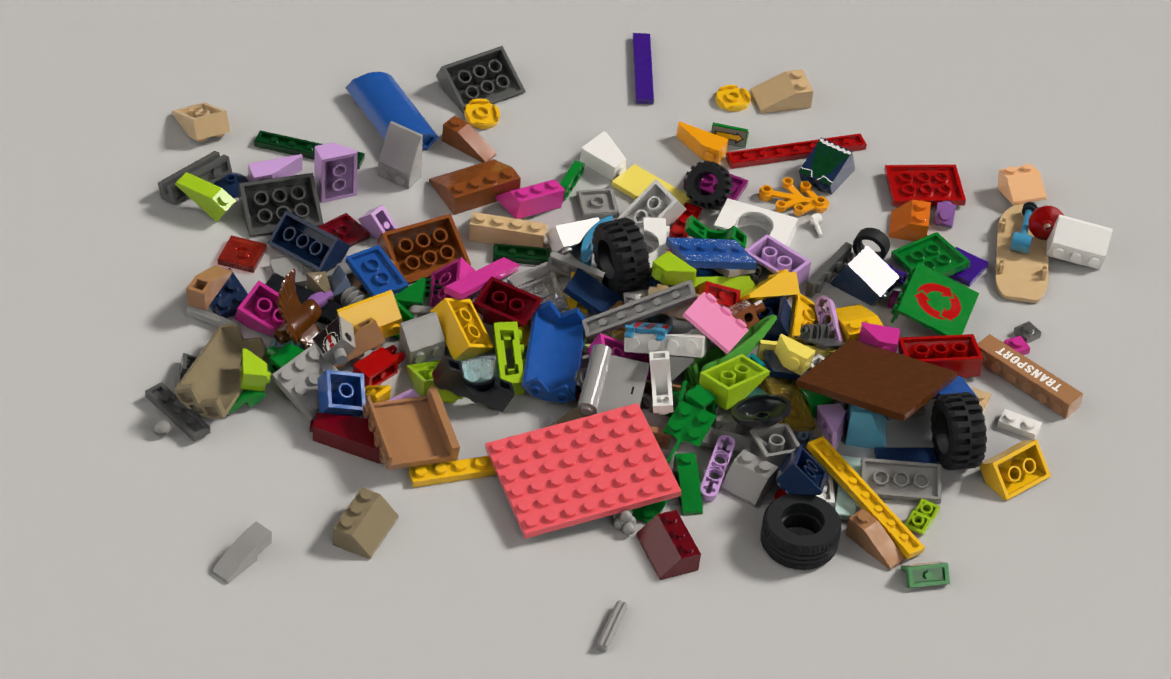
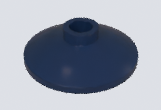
[213,172,249,198]

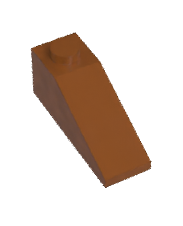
[442,116,496,163]

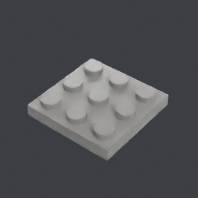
[271,344,339,421]

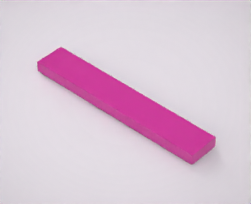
[444,257,519,300]

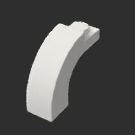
[649,351,674,415]

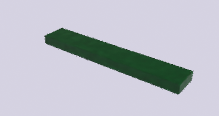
[254,130,365,169]

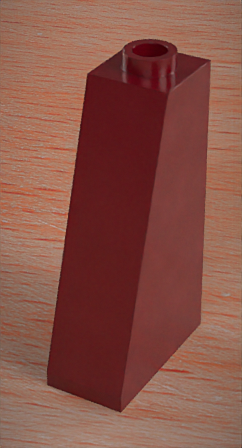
[309,412,382,464]

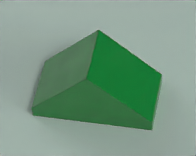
[394,277,426,310]

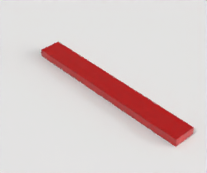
[725,133,867,169]

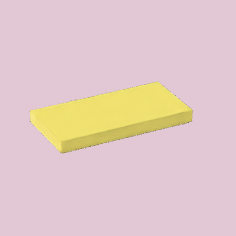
[611,164,691,206]

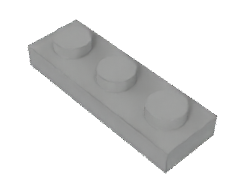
[546,251,605,283]

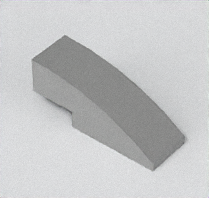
[212,521,272,584]

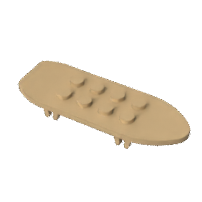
[995,203,1049,303]

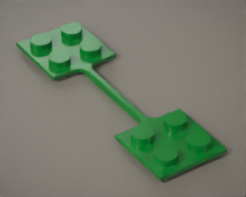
[632,401,717,524]

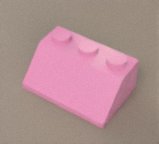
[682,292,749,354]

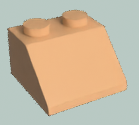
[997,164,1046,205]

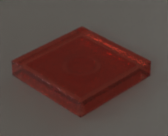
[218,235,267,273]

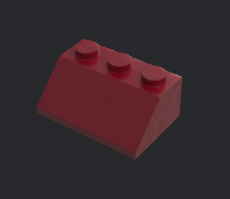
[636,510,701,580]

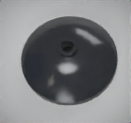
[731,394,792,428]

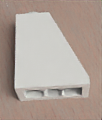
[580,131,626,181]

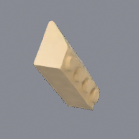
[469,212,549,248]

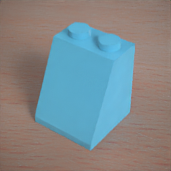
[845,404,887,449]

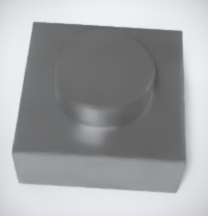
[1014,321,1042,344]

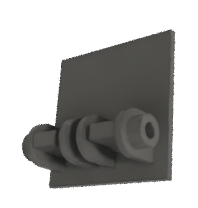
[794,324,845,349]

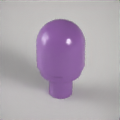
[308,290,334,308]

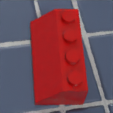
[898,334,983,378]

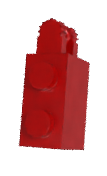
[353,345,406,387]

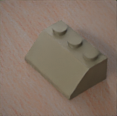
[333,487,398,559]

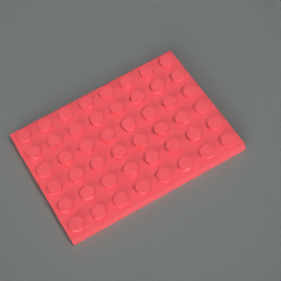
[485,403,681,539]

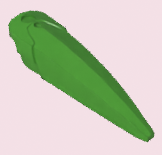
[678,314,777,391]

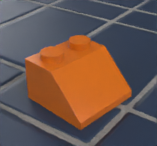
[889,200,931,241]

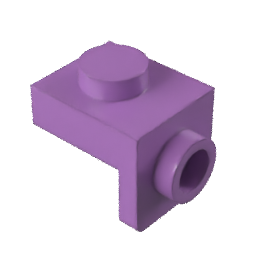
[934,201,956,228]

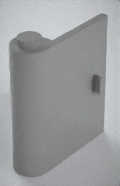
[577,344,650,415]

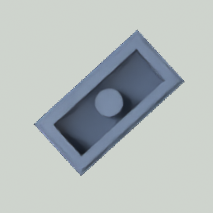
[328,265,351,296]

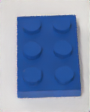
[345,245,409,297]

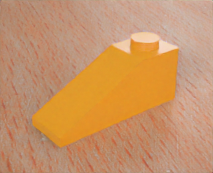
[677,121,729,164]

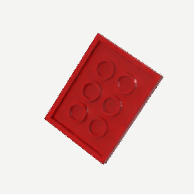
[884,164,966,206]

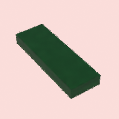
[493,244,550,265]

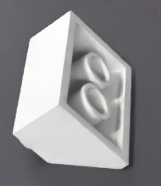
[1046,215,1113,270]

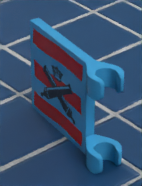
[624,321,674,341]

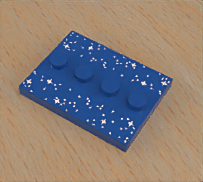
[665,237,757,270]

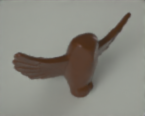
[272,269,322,349]

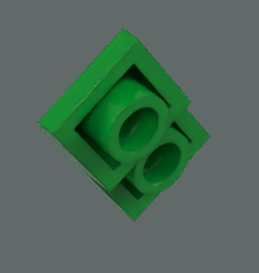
[229,390,266,414]

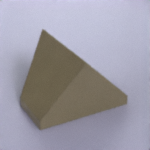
[307,271,334,301]

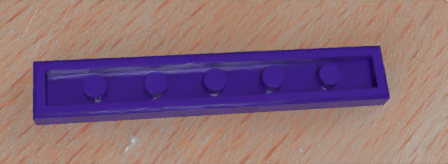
[633,33,654,104]

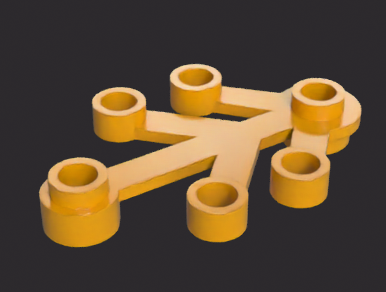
[758,177,829,216]

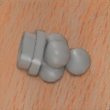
[612,510,636,535]

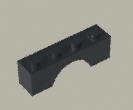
[432,356,515,412]

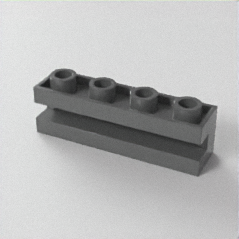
[158,151,232,205]

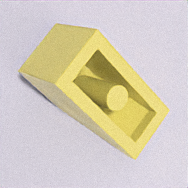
[774,334,816,375]

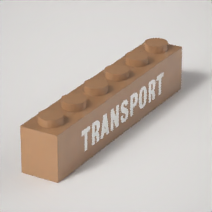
[978,334,1083,419]

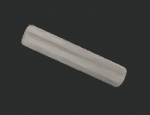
[186,306,240,327]
[597,600,627,652]

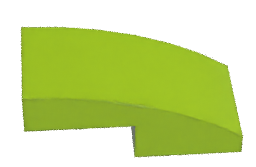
[905,499,940,535]

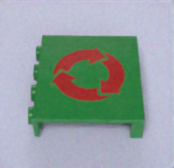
[891,263,979,336]

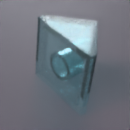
[458,355,498,383]

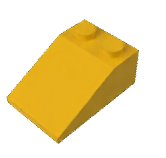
[739,269,800,303]
[826,304,883,343]

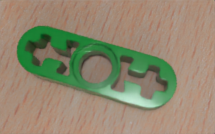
[560,160,585,200]

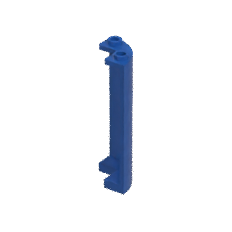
[345,72,439,150]
[522,300,586,403]

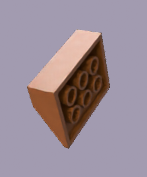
[429,159,521,215]
[377,213,471,284]

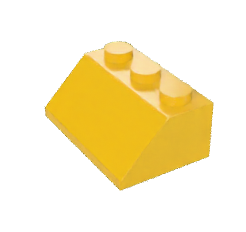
[337,290,403,338]
[430,298,495,360]
[979,439,1051,500]

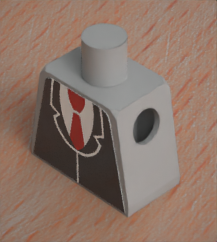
[312,316,356,365]

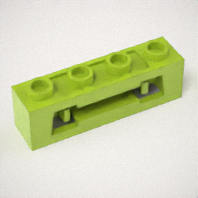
[493,321,526,395]

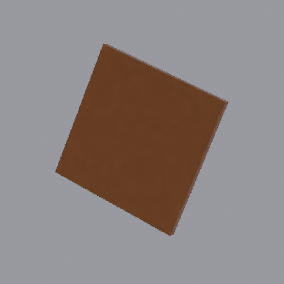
[796,339,957,422]

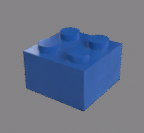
[317,370,366,417]

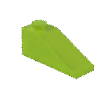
[175,172,236,222]

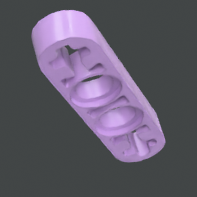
[815,295,844,348]
[700,435,735,502]

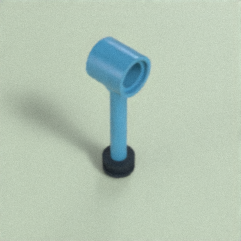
[1010,202,1038,254]

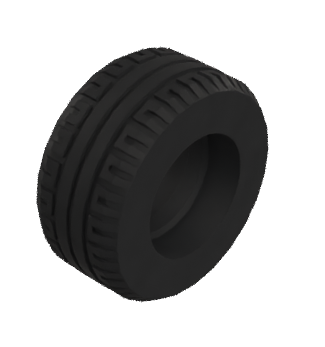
[760,493,842,570]

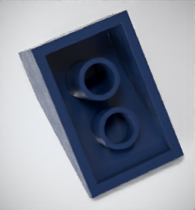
[751,295,791,341]

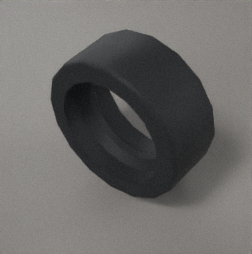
[852,228,890,260]

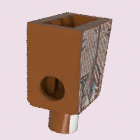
[727,299,766,329]

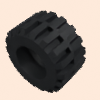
[684,161,733,209]

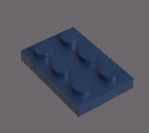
[209,268,248,318]

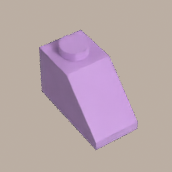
[358,205,398,240]

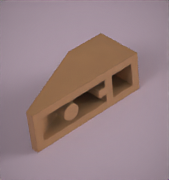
[845,509,905,570]

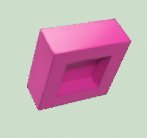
[1004,336,1030,355]

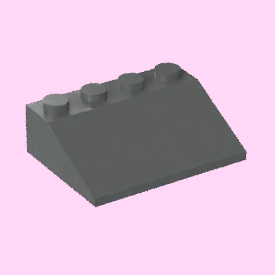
[436,46,526,114]
[237,173,324,237]

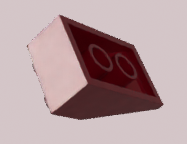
[473,276,543,328]

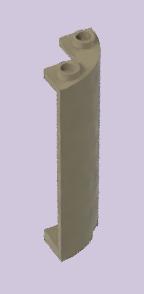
[173,323,267,419]

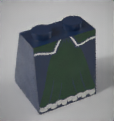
[799,137,855,194]
[830,245,899,306]

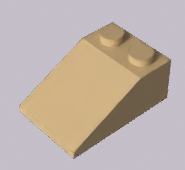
[750,69,813,113]
[172,102,230,142]

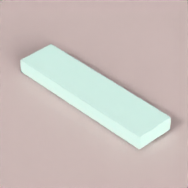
[835,455,861,520]

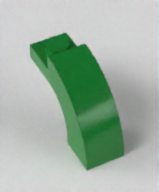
[684,215,747,249]

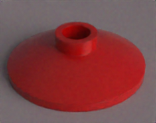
[1028,206,1064,240]

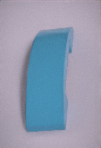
[580,215,613,266]

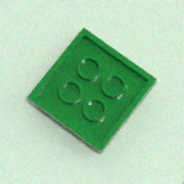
[891,232,970,277]

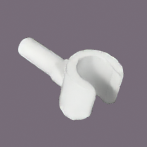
[809,213,823,237]

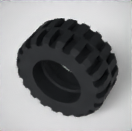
[592,217,650,294]
[931,392,987,471]

